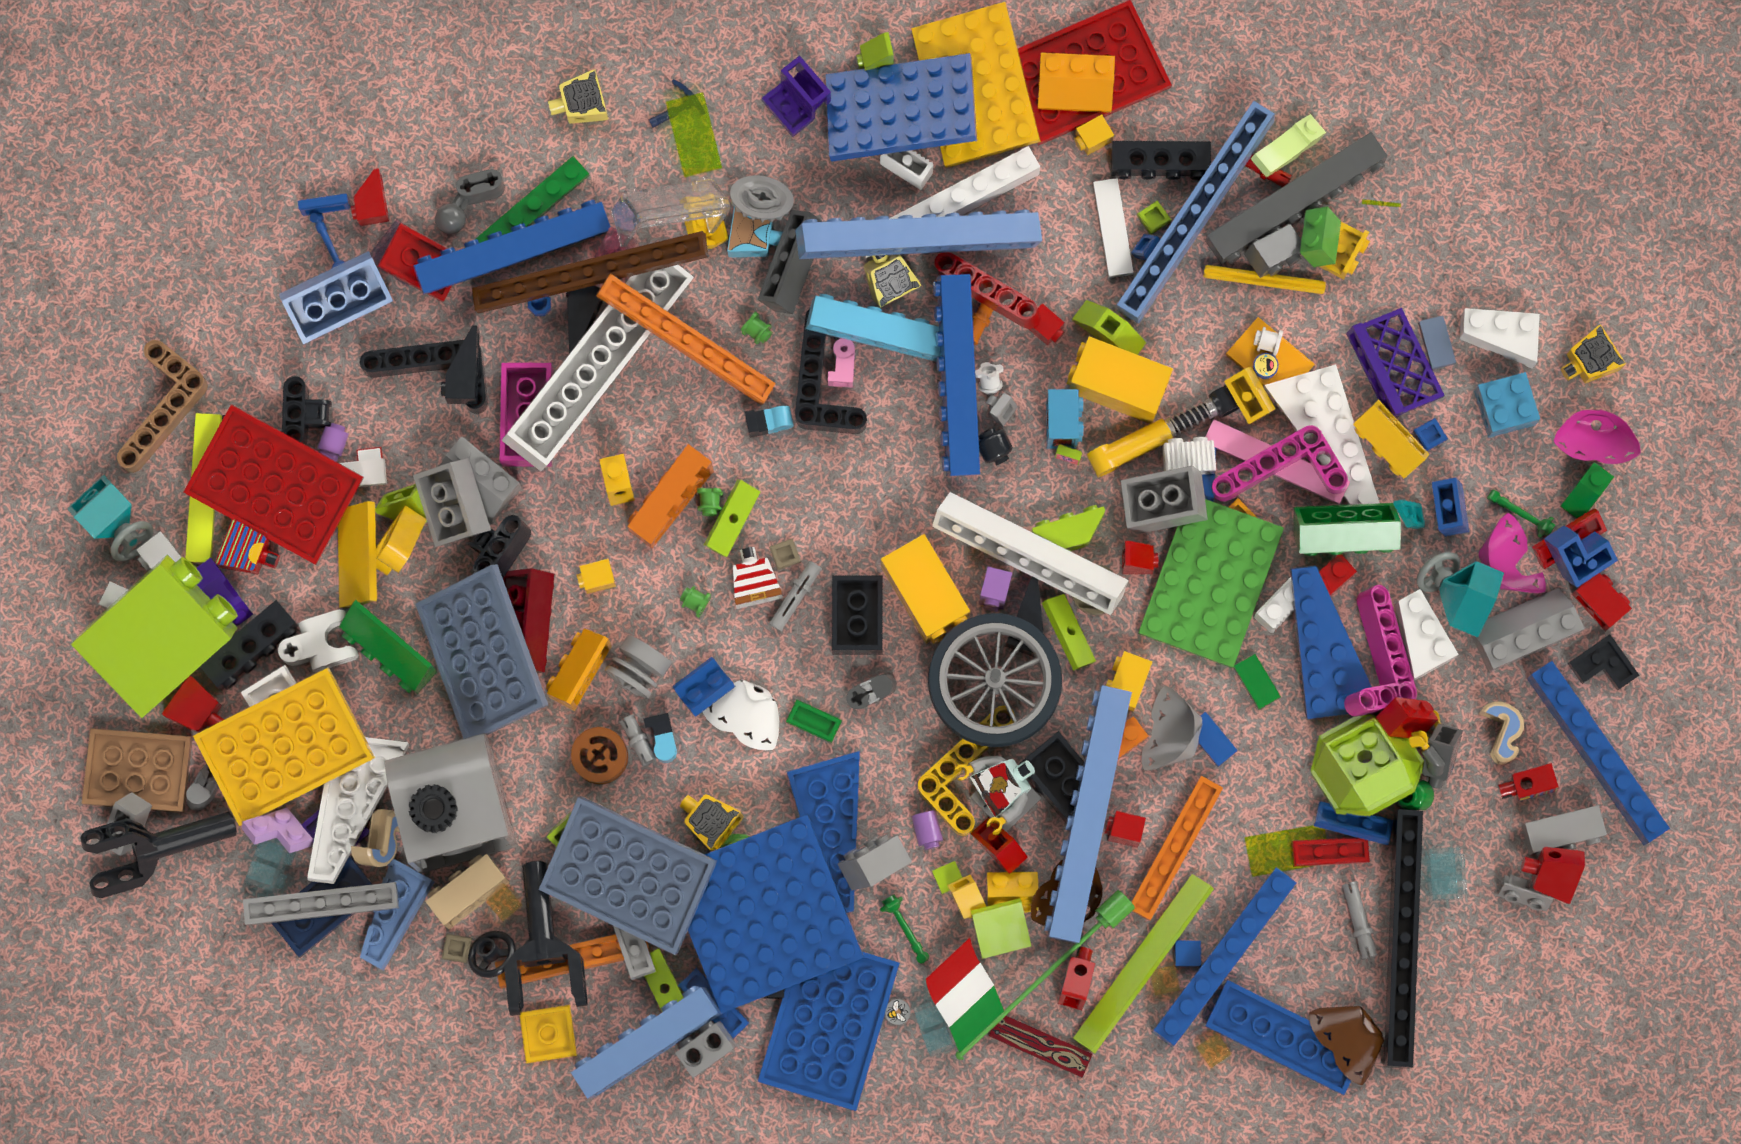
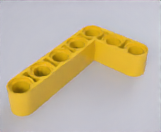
[376,505,427,576]
[917,706,1015,836]

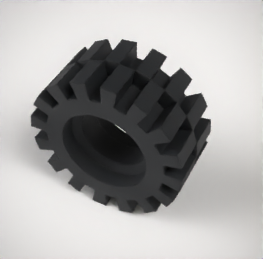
[409,784,458,833]

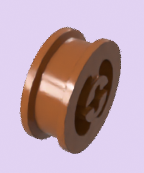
[571,727,628,785]

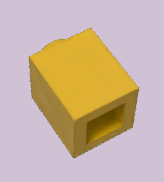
[1074,115,1114,156]
[576,559,616,594]
[947,875,986,919]

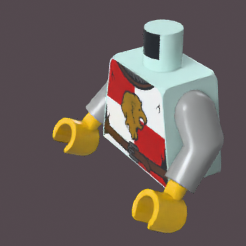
[954,756,1035,835]

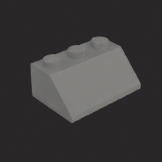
[440,436,522,526]

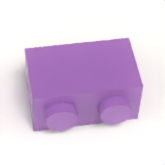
[979,567,1012,612]

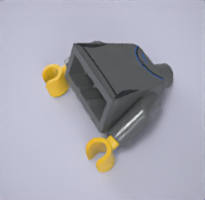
[1409,710,1463,789]

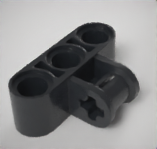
[282,376,332,445]
[468,515,531,578]

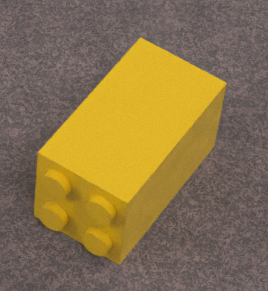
[1066,336,1173,424]
[881,534,970,644]

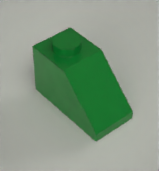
[1560,462,1614,519]

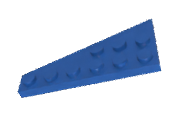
[1290,566,1372,719]
[787,751,860,913]

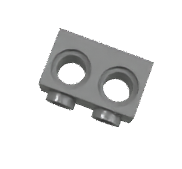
[675,1021,738,1078]

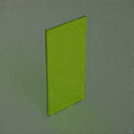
[666,92,722,178]
[1244,825,1327,877]

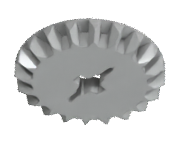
[729,175,794,223]

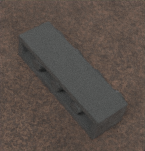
[757,210,823,314]

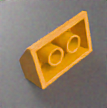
[1038,53,1115,112]
[546,628,612,711]

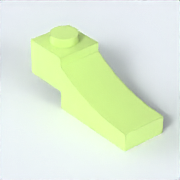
[1251,114,1326,177]

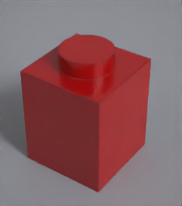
[1028,303,1065,346]

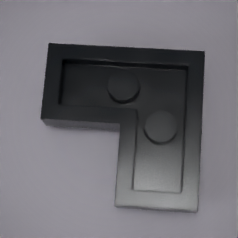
[1568,634,1640,691]

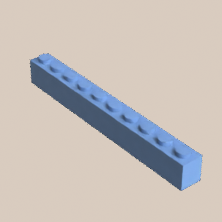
[1117,101,1275,324]
[795,210,1042,259]
[1044,685,1132,943]

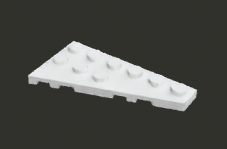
[1264,365,1379,505]
[307,737,409,884]

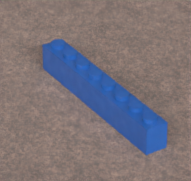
[413,200,612,295]
[933,274,980,476]
[1527,661,1670,846]
[1152,867,1297,1047]

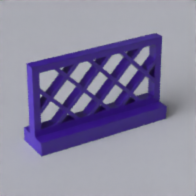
[1346,308,1445,418]

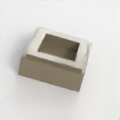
[769,538,801,571]
[442,934,472,964]

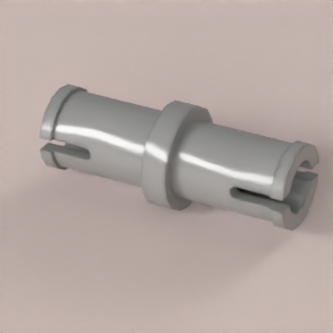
[620,715,657,766]

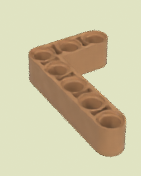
[117,340,208,473]

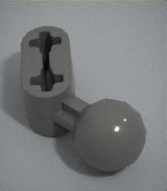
[435,169,505,234]

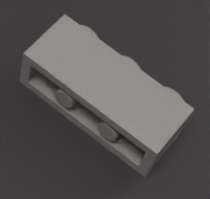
[1521,805,1607,858]

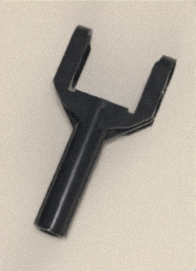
[80,812,237,898]
[504,861,588,1016]

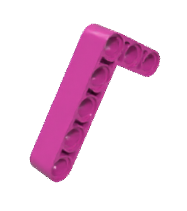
[1212,425,1348,502]
[1344,585,1417,717]

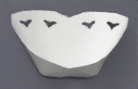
[703,680,779,750]

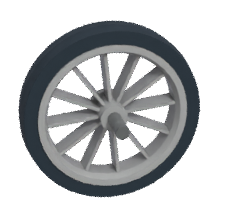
[928,613,1062,747]

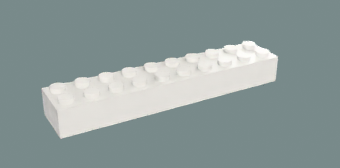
[502,265,694,471]

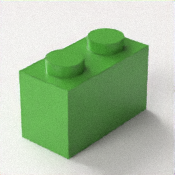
[1300,206,1341,267]

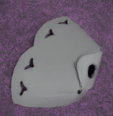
[1142,686,1203,770]

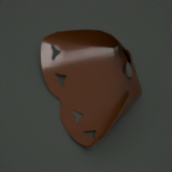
[1031,859,1103,926]
[1309,1006,1384,1085]

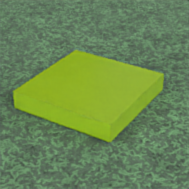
[971,898,1031,959]

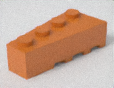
[627,444,714,549]

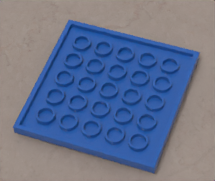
[688,814,864,1013]

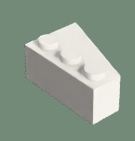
[1459,308,1540,369]
[1395,589,1458,681]

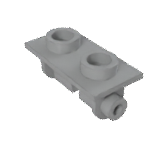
[1498,874,1554,912]

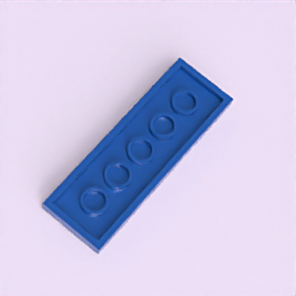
[1205,980,1351,1096]

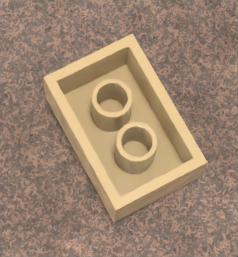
[425,854,510,930]

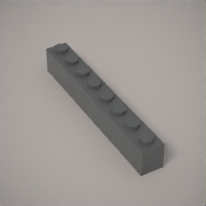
[1205,132,1388,265]

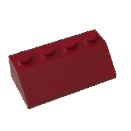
[503,568,555,673]

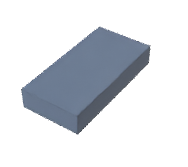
[1418,316,1456,370]

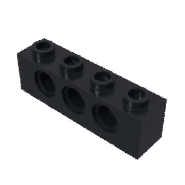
[1111,141,1211,180]
[200,600,299,691]

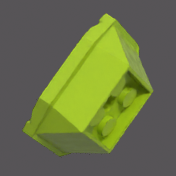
[1311,714,1424,816]

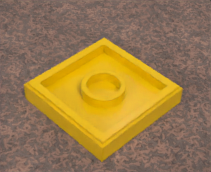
[519,1005,577,1064]

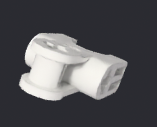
[278,609,359,672]

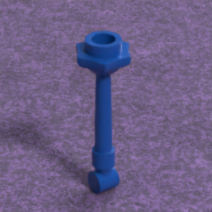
[310,213,345,269]

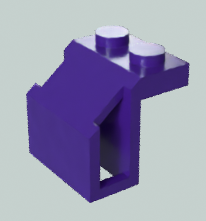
[762,55,831,137]
[197,557,253,627]

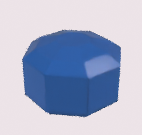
[528,297,551,316]

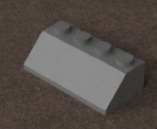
[1471,588,1585,673]

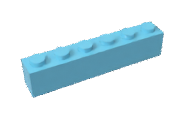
[805,294,940,362]

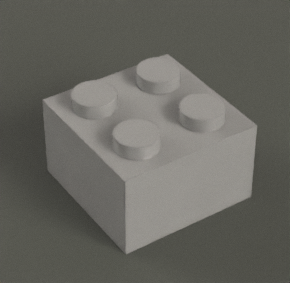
[838,834,912,890]

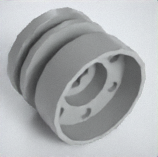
[604,635,672,700]

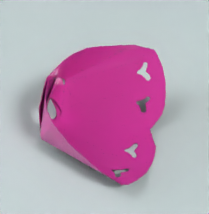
[1553,409,1641,464]
[1478,513,1546,593]

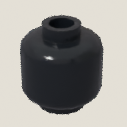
[978,427,1013,465]

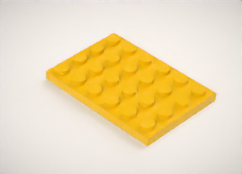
[911,2,1041,168]
[193,667,375,826]

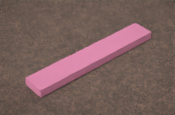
[1205,420,1350,505]

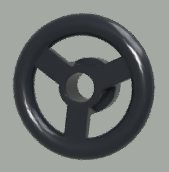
[468,930,516,978]

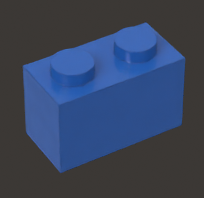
[1432,477,1470,537]

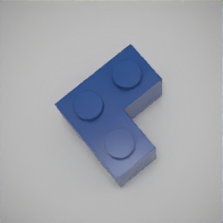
[1544,525,1618,588]

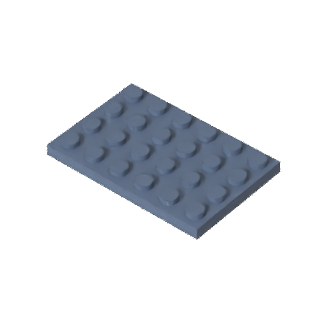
[415,565,548,739]
[539,796,717,955]

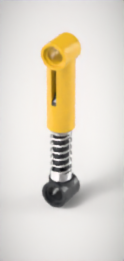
[1086,385,1240,478]

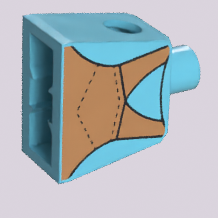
[727,207,783,258]

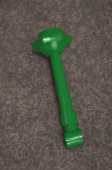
[1487,489,1556,538]
[880,894,929,964]

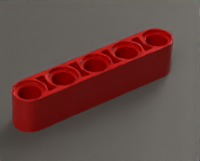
[934,252,1040,329]

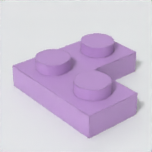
[242,808,313,853]

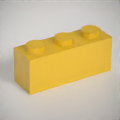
[1353,399,1429,479]

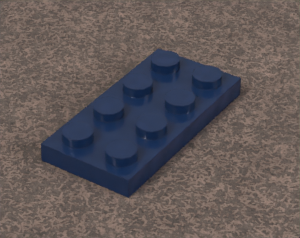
[271,855,373,958]

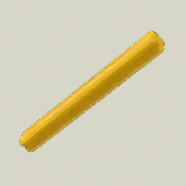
[1203,265,1326,294]

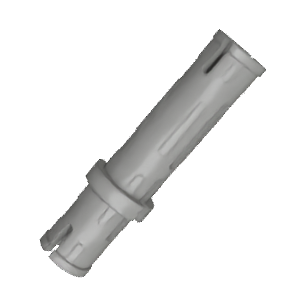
[768,561,822,632]
[1342,881,1378,960]

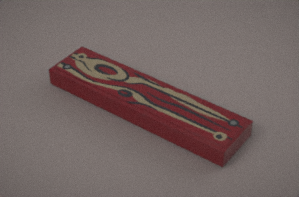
[989,1016,1093,1078]

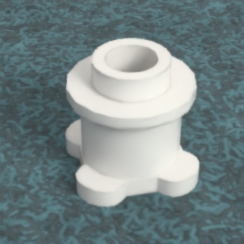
[1253,327,1283,357]
[975,362,1003,395]

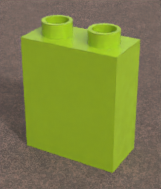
[71,554,238,718]

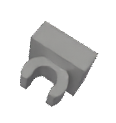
[985,393,1018,427]

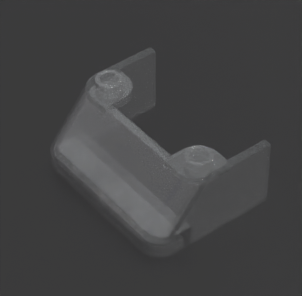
[611,177,731,247]

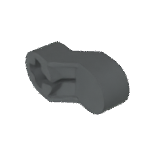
[846,673,897,709]
[186,764,219,811]

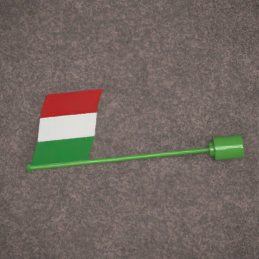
[925,890,1135,1060]

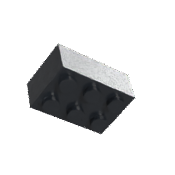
[832,575,883,655]
[1019,731,1084,823]

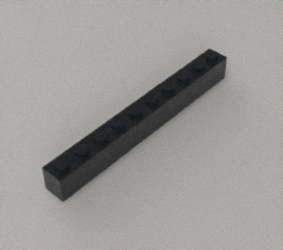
[1383,809,1423,1069]

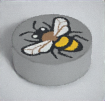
[885,999,910,1025]

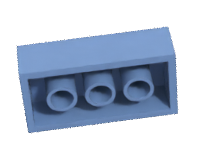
[279,251,393,344]

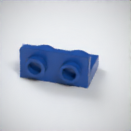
[673,657,736,717]

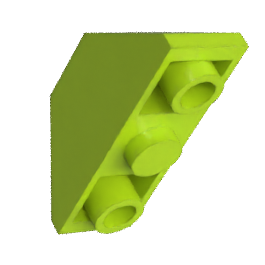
[1072,300,1147,355]
[1032,505,1105,552]

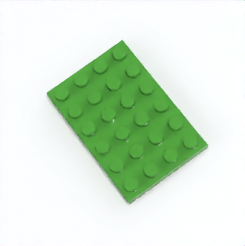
[1138,499,1284,668]

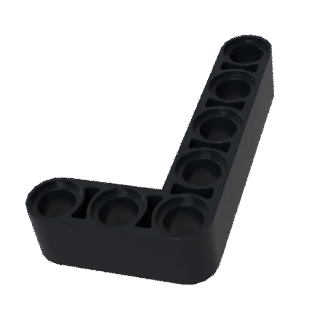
[795,308,867,434]
[359,339,488,414]

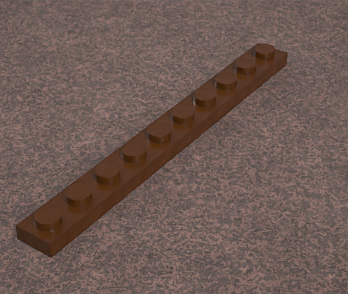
[472,231,709,314]

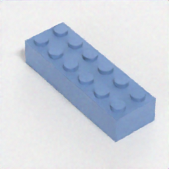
[571,986,723,1099]

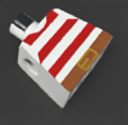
[733,547,783,609]

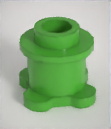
[741,312,773,344]
[697,488,723,516]
[680,586,711,618]

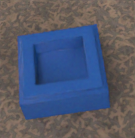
[1131,234,1160,260]
[1413,418,1448,451]
[1175,940,1201,967]

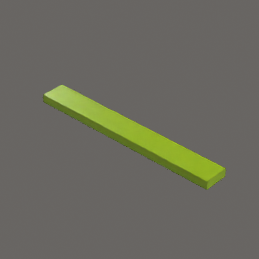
[1073,874,1214,1054]

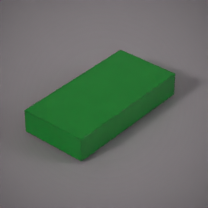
[1233,654,1281,710]
[786,699,842,744]

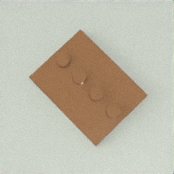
[81,728,193,813]

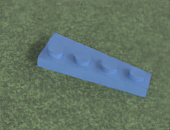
[360,859,435,971]

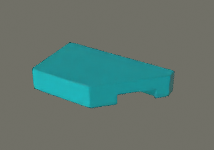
[1393,500,1425,529]

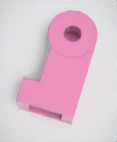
[828,338,855,388]

